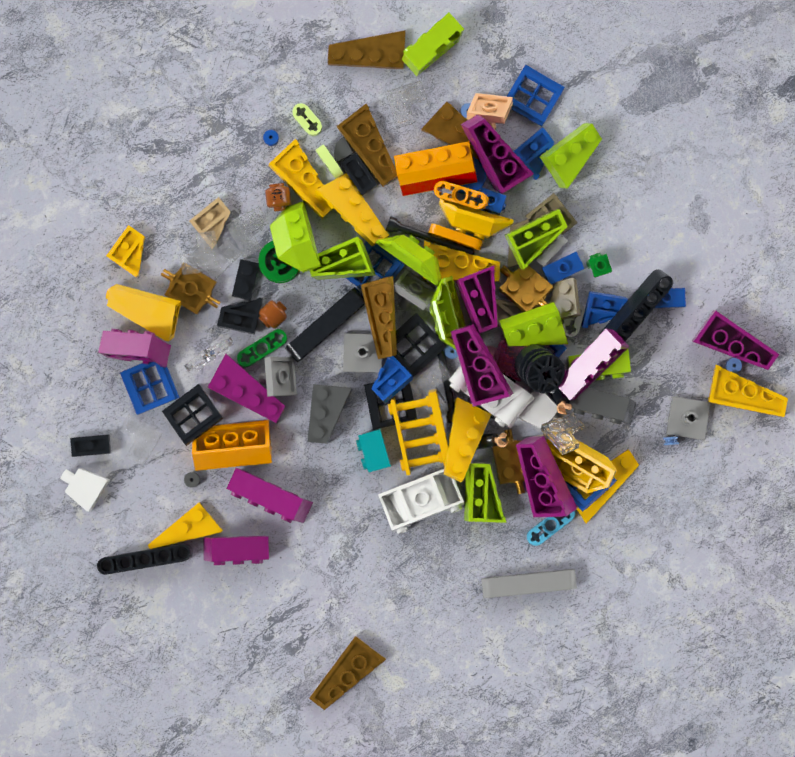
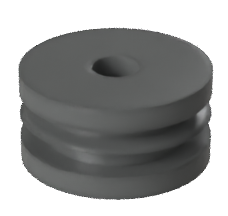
[184,472,200,488]

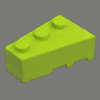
[402,12,464,76]
[504,209,568,270]
[499,302,568,346]
[464,463,507,523]

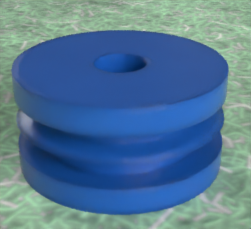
[263,130,279,146]

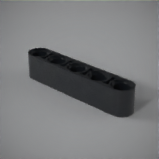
[599,269,673,342]
[285,287,365,363]
[97,544,193,575]

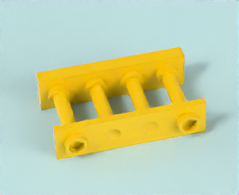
[388,389,449,475]

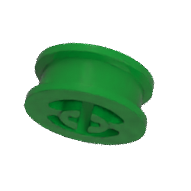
[258,241,299,283]

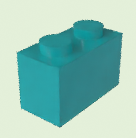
[356,429,391,473]

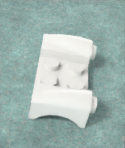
[449,365,534,429]
[378,469,464,534]

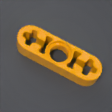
[434,181,489,209]
[428,224,484,251]

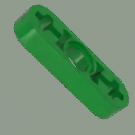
[237,329,287,367]

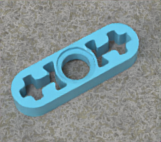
[526,511,575,546]

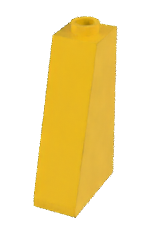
[106,284,181,342]

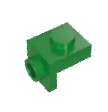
[586,253,612,278]

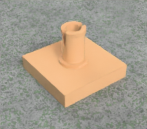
[467,93,513,130]

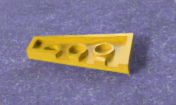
[268,139,334,219]
[315,173,389,246]
[423,241,500,282]
[708,364,788,417]
[444,397,491,482]
[573,449,639,523]

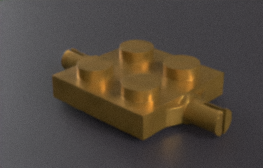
[161,263,221,315]
[499,265,553,312]
[492,429,525,494]

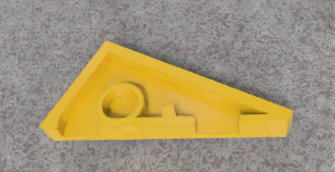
[147,502,223,549]

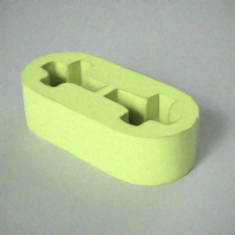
[292,103,322,136]
[315,145,344,179]

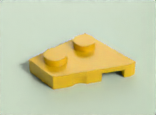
[106,225,145,278]

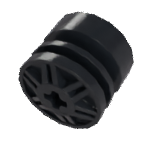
[514,344,565,394]

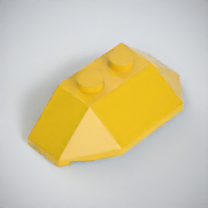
[439,198,514,240]
[547,433,617,493]

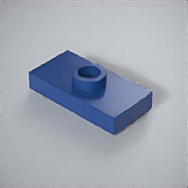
[542,251,585,285]
[648,288,686,308]

